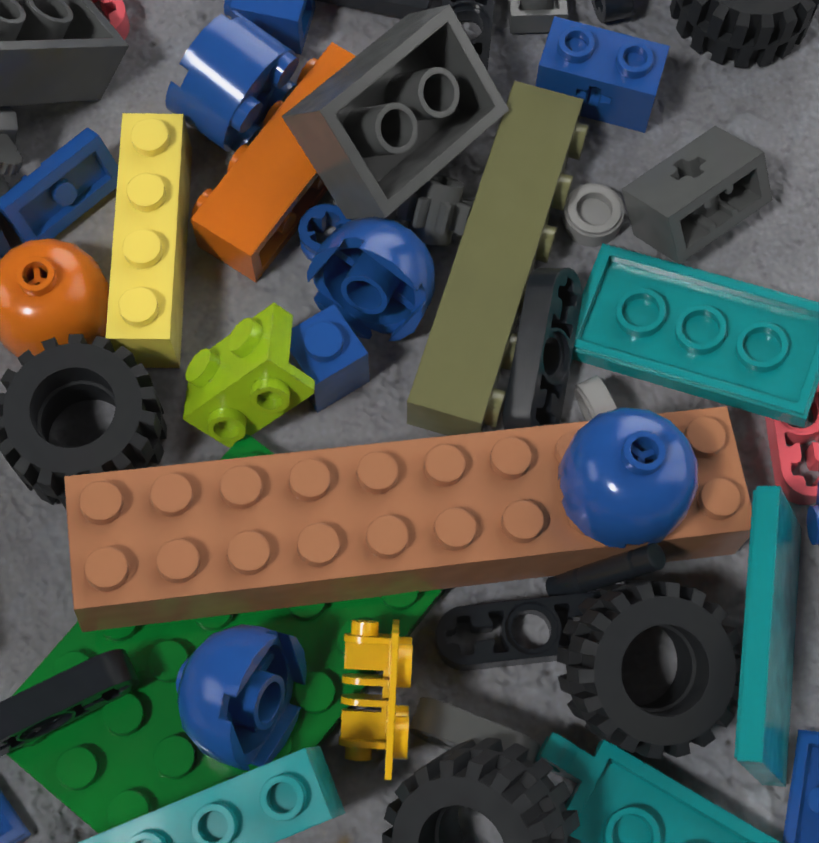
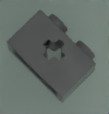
[622,126,773,265]

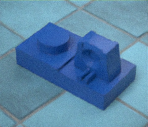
[0,127,118,243]

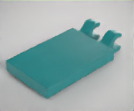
[535,732,781,843]

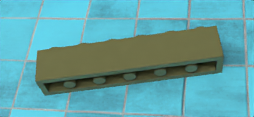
[407,80,589,436]

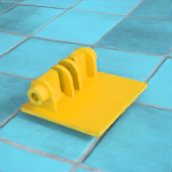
[338,619,413,780]

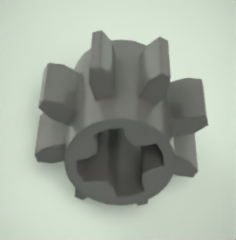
[396,174,474,246]

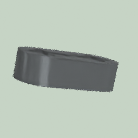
[409,697,540,764]

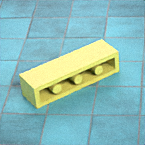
[105,113,192,368]

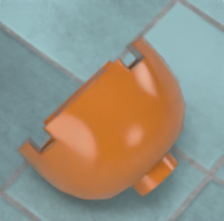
[0,238,109,357]

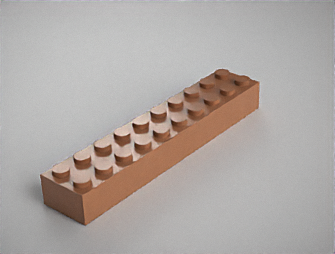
[64,406,752,632]

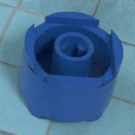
[165,10,299,152]

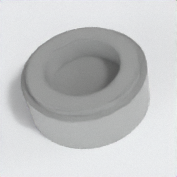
[562,183,624,247]
[574,375,617,421]

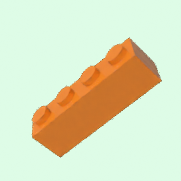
[190,42,356,282]

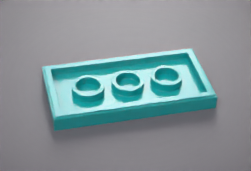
[572,243,819,428]
[734,486,802,787]

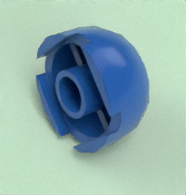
[307,216,435,341]
[558,407,698,548]
[176,624,307,771]

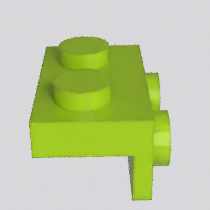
[182,302,315,448]

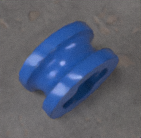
[298,204,351,261]

